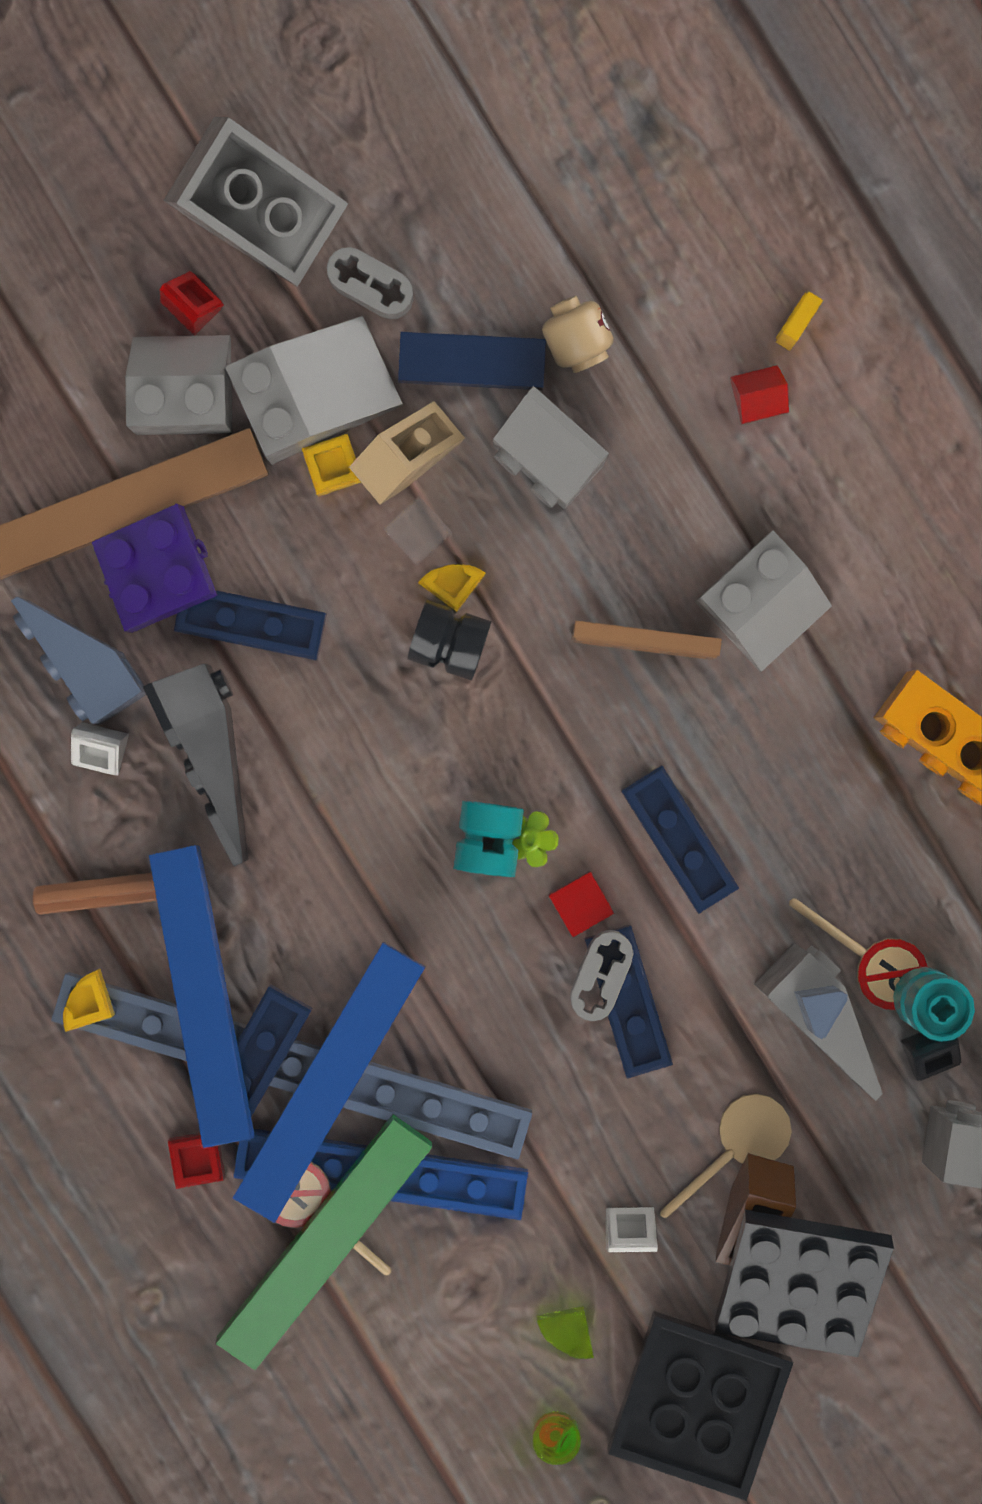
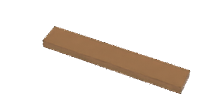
[0,428,269,580]

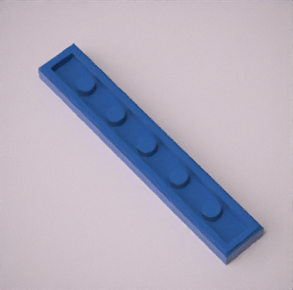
[149,845,255,1148]
[233,942,425,1223]
[234,1128,528,1220]

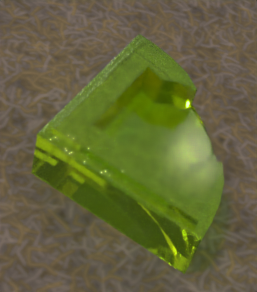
[537,1306,594,1359]

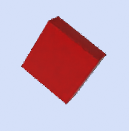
[548,871,615,937]
[167,1133,226,1189]

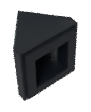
[900,1033,962,1081]

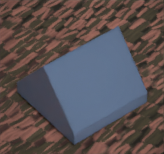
[794,985,849,1039]

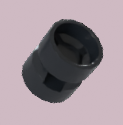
[407,600,492,681]

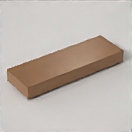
[571,620,722,660]

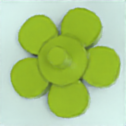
[512,811,559,867]

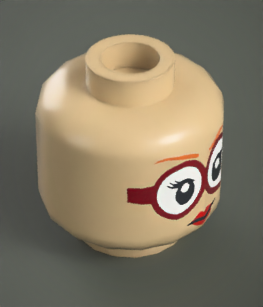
[542,295,613,373]

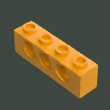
[873,670,982,806]

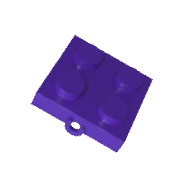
[92,504,217,633]

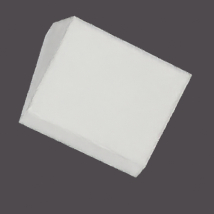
[71,722,129,776]
[606,1207,658,1252]

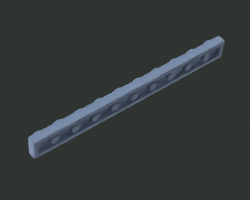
[51,972,532,1160]

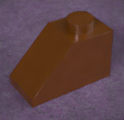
[716,1153,796,1266]

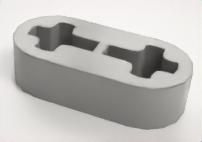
[327,247,414,319]
[570,930,633,1021]

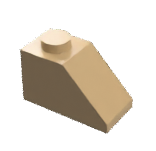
[349,401,465,504]

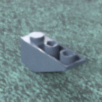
[11,597,146,725]

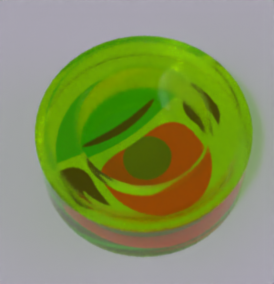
[532,1411,581,1465]

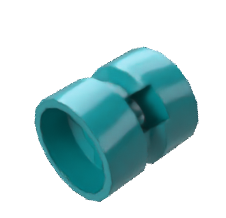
[453,800,524,877]
[893,967,975,1042]

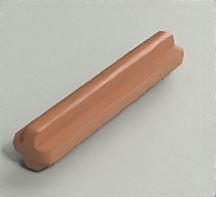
[33,873,157,915]

